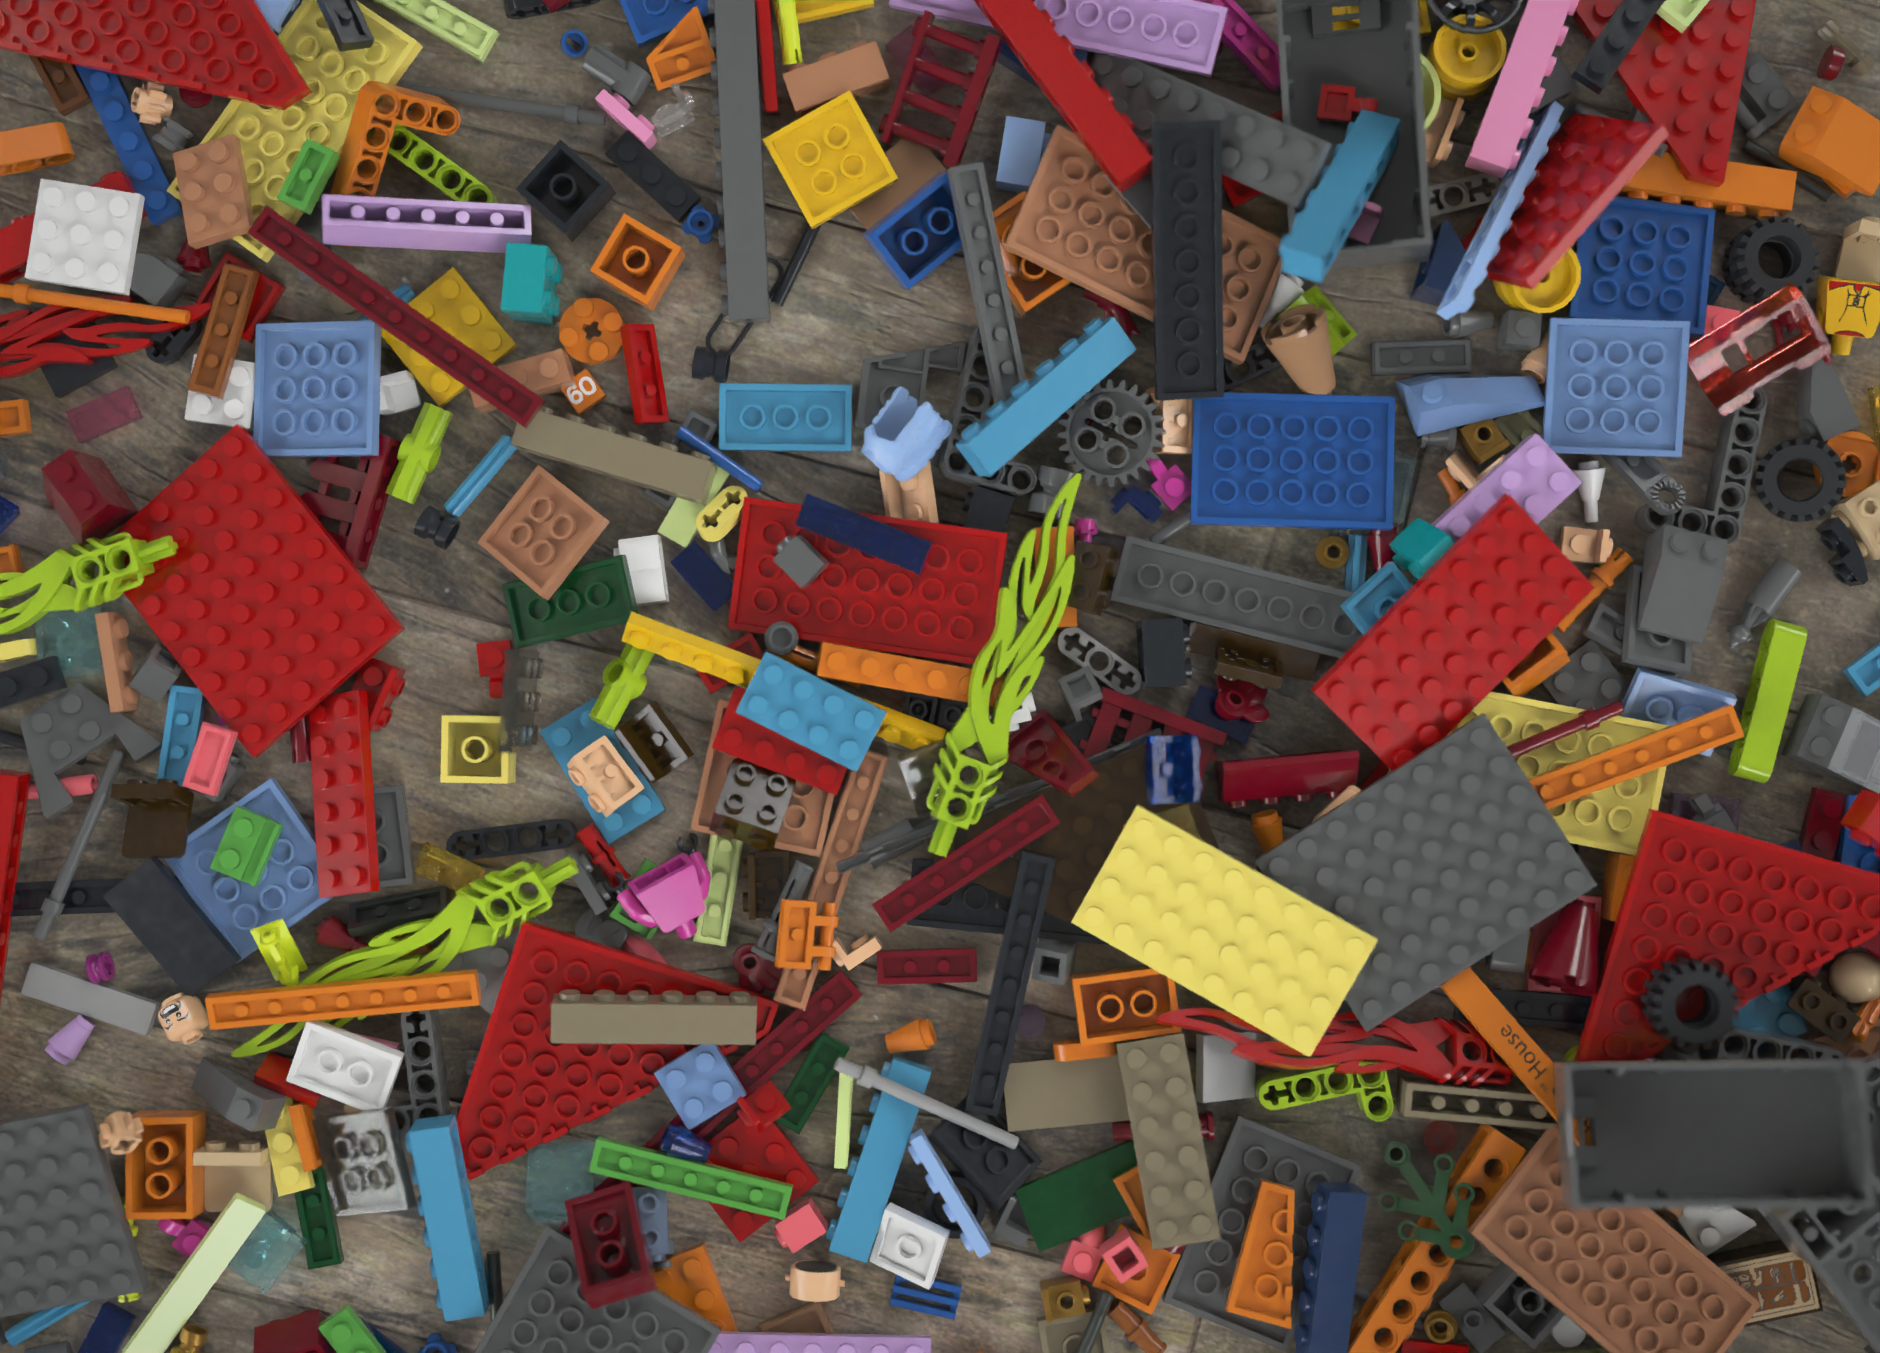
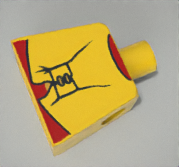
[1815,275,1880,355]

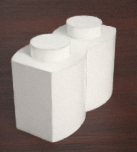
[613,534,669,606]

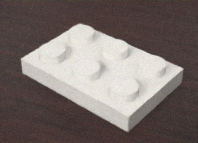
[286,1020,405,1117]

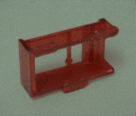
[1688,281,1832,416]

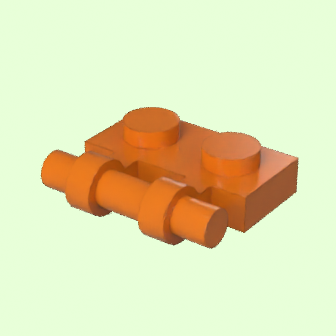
[774,899,839,971]

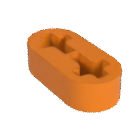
[1053,1038,1117,1061]

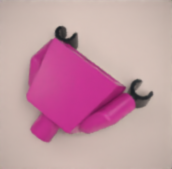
[604,833,711,939]

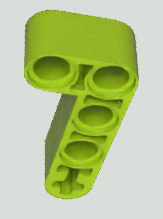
[1255,1062,1394,1122]

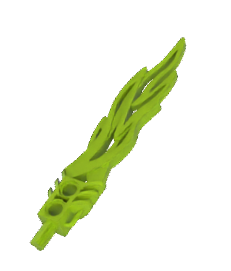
[926,473,1081,857]
[0,532,178,636]
[231,855,579,1057]

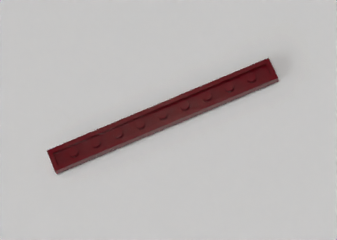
[247,205,546,429]
[592,969,863,1192]

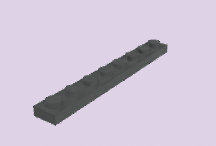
[947,162,1026,404]

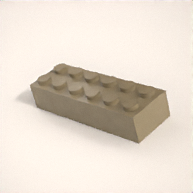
[1117,1032,1221,1250]

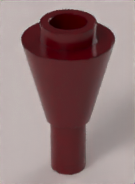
[176,237,211,273]
[314,914,369,952]

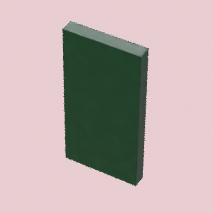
[502,555,639,649]
[1015,1140,1138,1253]

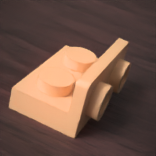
[1425,97,1465,169]
[1146,387,1194,456]
[879,461,939,523]
[567,735,645,818]

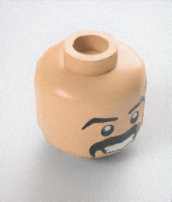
[158,992,209,1045]

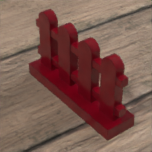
[301,435,402,569]
[1078,686,1227,794]

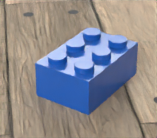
[862,172,962,290]

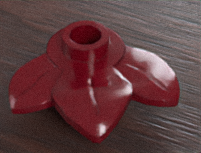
[1215,675,1270,724]
[733,943,784,994]

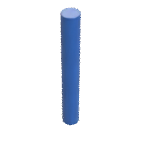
[676,426,765,493]

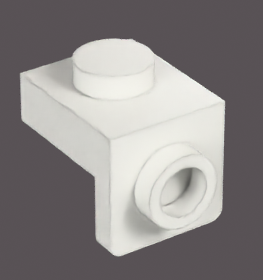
[989,686,1036,732]

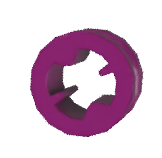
[86,951,115,984]

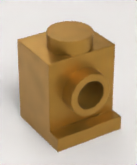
[1456,419,1511,466]
[1039,1275,1091,1323]

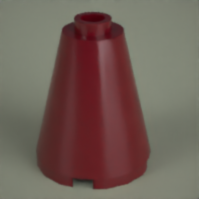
[1529,899,1598,997]

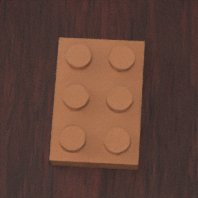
[172,134,255,249]

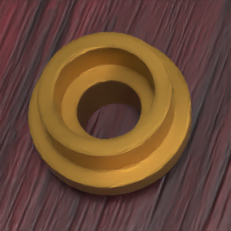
[1315,536,1349,569]
[1424,1309,1458,1343]

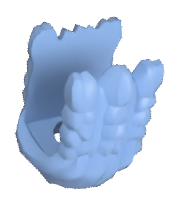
[861,386,952,482]

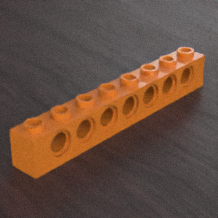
[1347,1124,1527,1353]

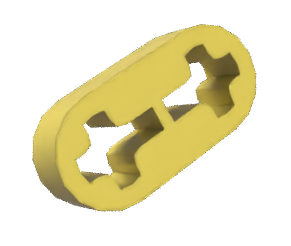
[695,486,748,542]
[0,638,40,664]

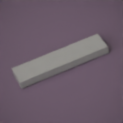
[20,961,161,1036]

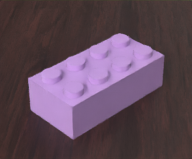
[1431,433,1583,542]

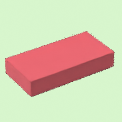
[182,722,238,796]

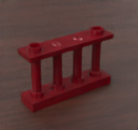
[878,10,1004,167]

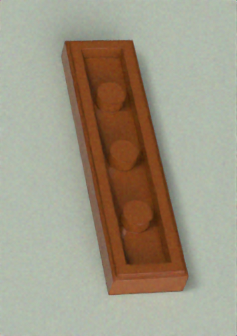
[187,262,260,400]

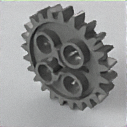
[1057,379,1166,489]

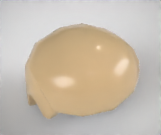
[1828,953,1880,1003]

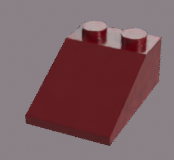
[564,1181,658,1310]

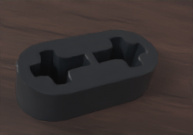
[145,319,203,366]

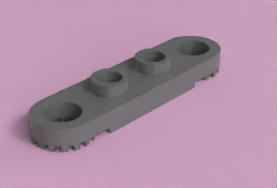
[1600,455,1686,515]

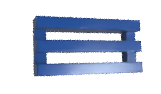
[890,1274,962,1320]

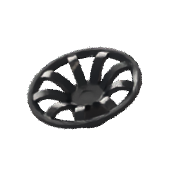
[1426,0,1522,35]

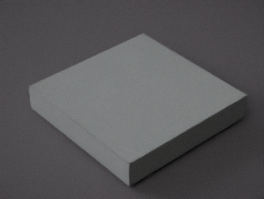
[1196,1030,1256,1103]

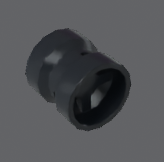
[692,346,731,383]
[414,505,460,550]

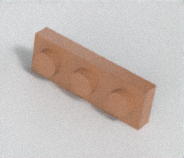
[95,612,139,713]

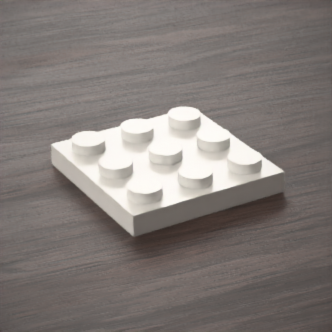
[25,179,145,296]

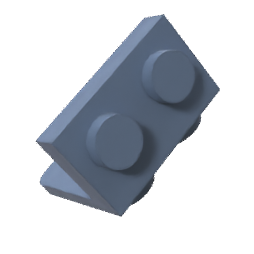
[633,1186,674,1262]

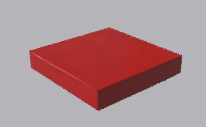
[194,252,286,343]

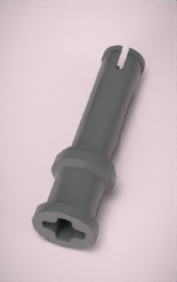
[750,860,815,962]

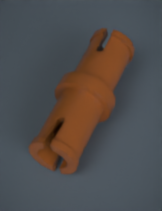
[1107,1298,1167,1353]

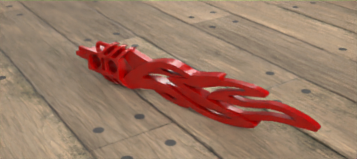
[0,294,212,379]
[1156,1008,1551,1087]

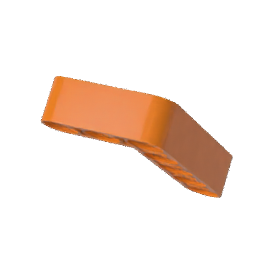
[330,80,461,248]
[0,122,76,176]

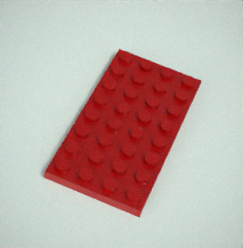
[1310,493,1595,771]
[727,497,1009,667]

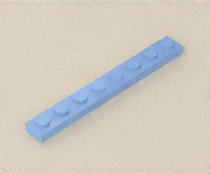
[1436,100,1564,320]

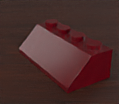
[1215,749,1359,808]

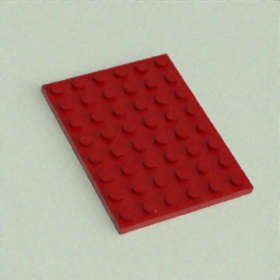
[111,424,405,757]

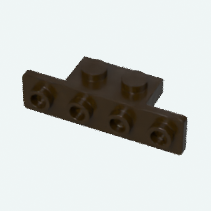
[1184,621,1320,689]

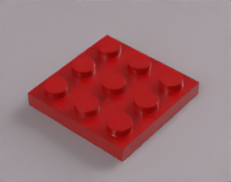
[685,1116,819,1243]

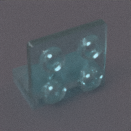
[525,1141,595,1223]

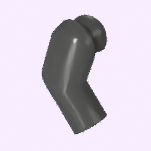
[708,537,737,574]

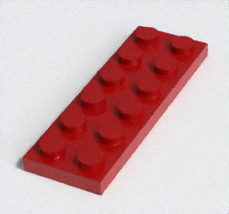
[308,690,380,898]

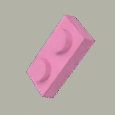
[595,89,658,150]

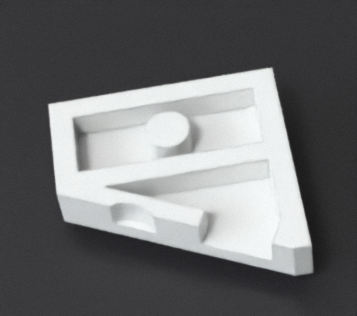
[1676,1208,1756,1256]

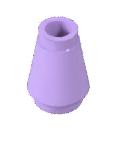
[45,1014,96,1065]

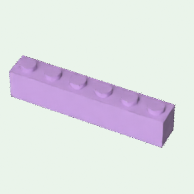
[322,194,532,253]

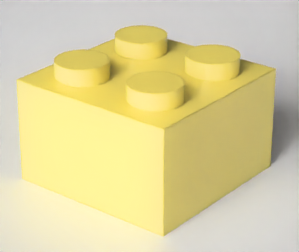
[440,715,517,784]

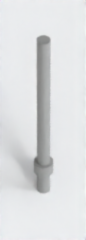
[834,1057,1019,1149]

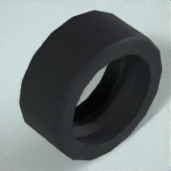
[923,1171,986,1239]

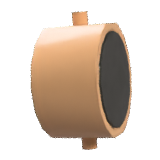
[785,1260,845,1302]

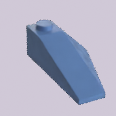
[1395,374,1545,436]

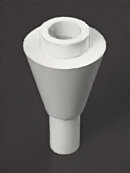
[1259,273,1305,328]
[1572,460,1606,522]

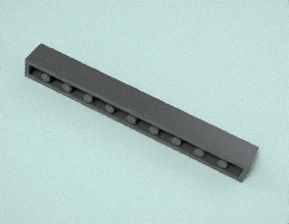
[708,0,771,324]

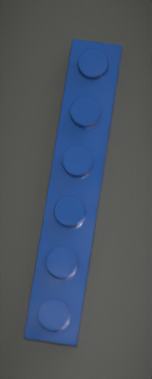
[75,65,183,226]

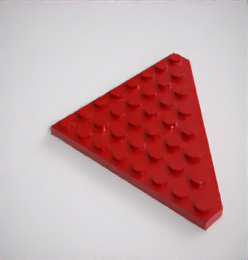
[0,0,312,110]
[1572,0,1757,188]
[1574,808,1880,1062]
[456,921,779,1180]

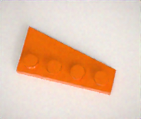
[1225,1178,1295,1329]

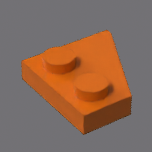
[646,6,717,91]

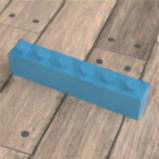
[1279,109,1401,283]
[955,317,1137,476]
[825,1054,931,1263]
[405,1114,490,1321]

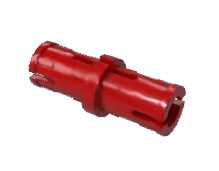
[575,822,631,888]

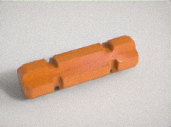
[1848,997,1880,1043]

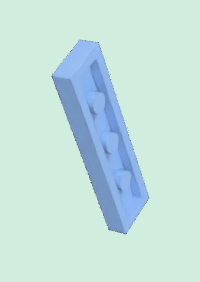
[908,1128,991,1258]

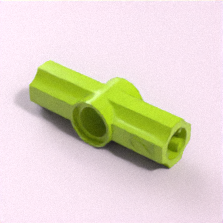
[386,402,453,505]
[589,643,655,730]

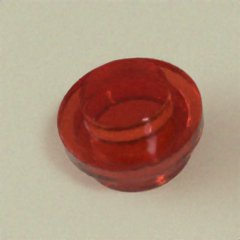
[1423,1120,1457,1154]

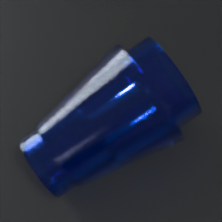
[659,1124,712,1163]

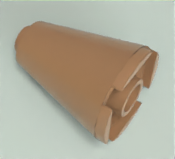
[1261,304,1336,395]

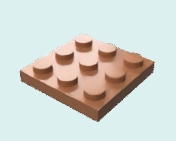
[477,464,610,601]

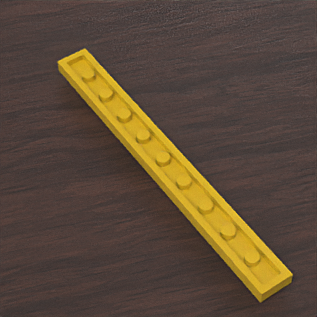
[622,612,946,757]

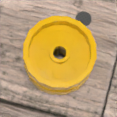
[1426,14,1507,102]
[1493,248,1581,313]

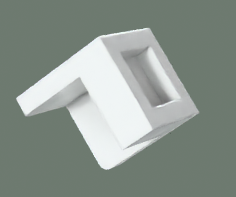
[380,370,422,416]

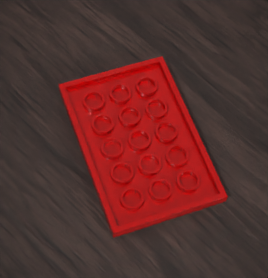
[1460,113,1669,290]

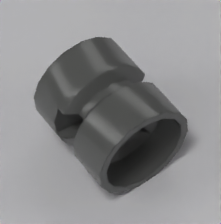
[1027,466,1074,521]

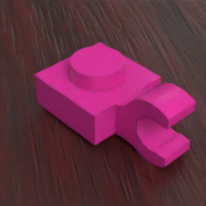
[1147,459,1191,511]
[157,1217,211,1259]

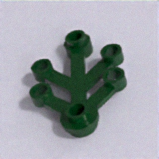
[1378,1141,1475,1259]

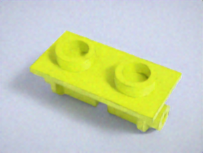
[250,918,308,986]

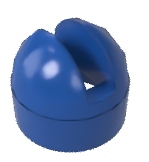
[560,29,588,58]

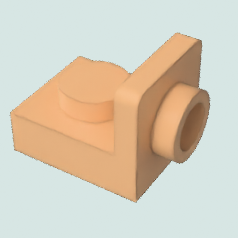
[1558,526,1613,565]
[833,934,883,970]

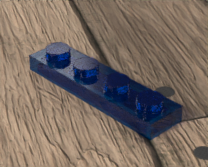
[795,494,933,574]

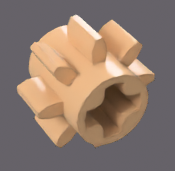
[131,81,173,126]
[98,1111,144,1154]

